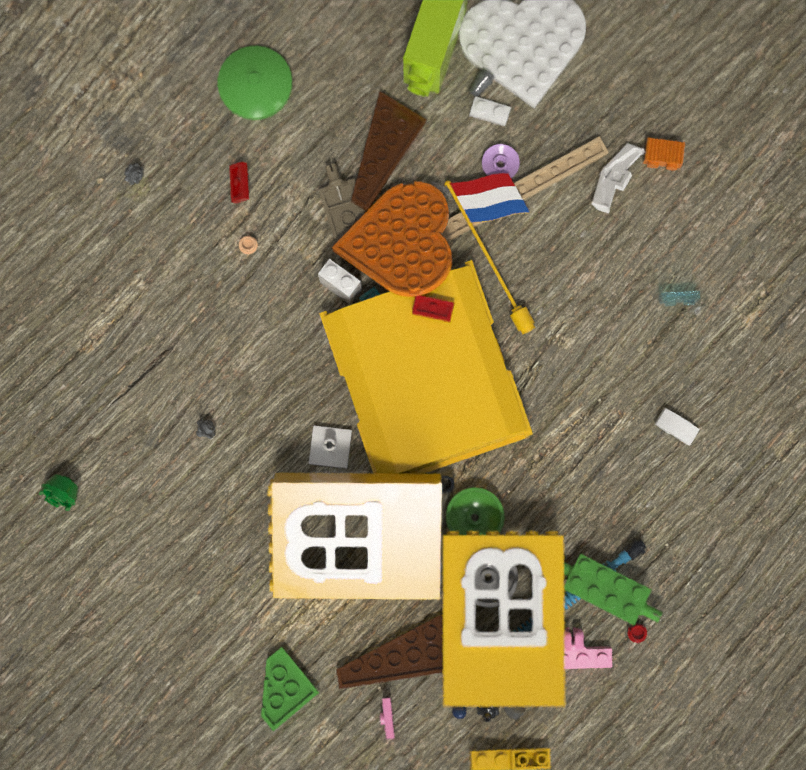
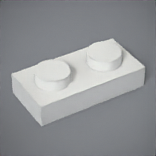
[470,96,511,126]

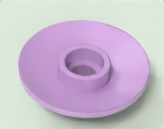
[482,144,520,178]

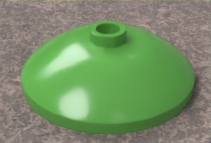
[446,488,504,535]

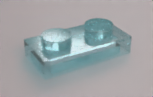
[659,291,700,306]

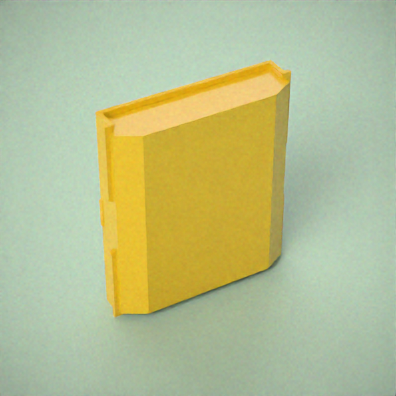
[319,260,533,474]

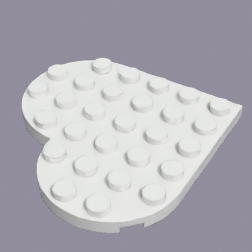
[459,0,586,108]

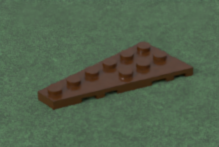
[351,91,427,211]
[336,614,443,689]

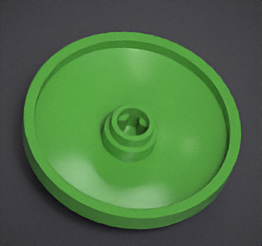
[217,46,293,120]

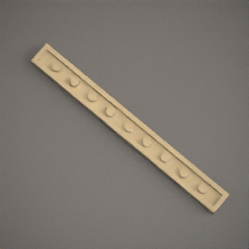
[441,136,609,242]

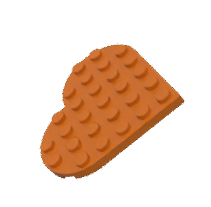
[332,181,452,297]

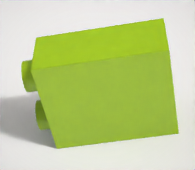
[403,0,467,97]

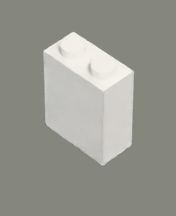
[318,259,362,305]

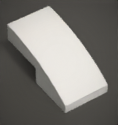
[654,408,700,446]

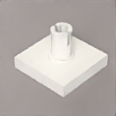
[309,426,352,469]

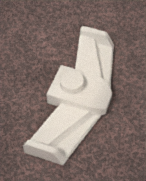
[592,143,645,213]

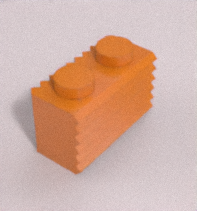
[643,137,685,171]

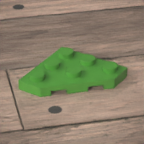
[261,647,319,731]

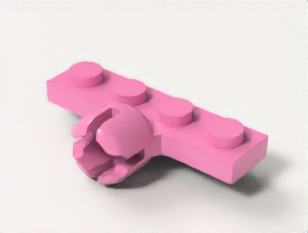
[564,628,612,669]

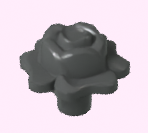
[124,163,144,185]
[196,418,216,439]

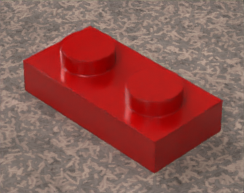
[229,162,249,203]
[412,295,455,323]

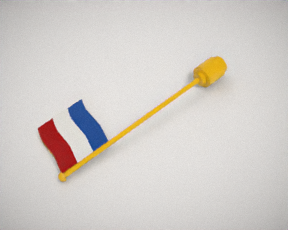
[444,173,536,335]

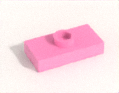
[380,697,394,739]

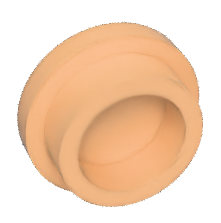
[239,235,258,255]

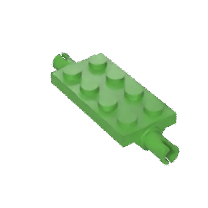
[564,554,663,626]

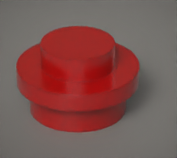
[627,623,647,643]

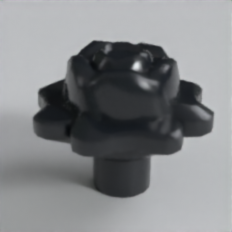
[477,706,500,722]

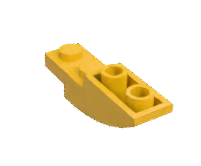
[469,748,551,770]

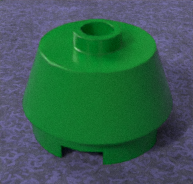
[39,474,79,511]

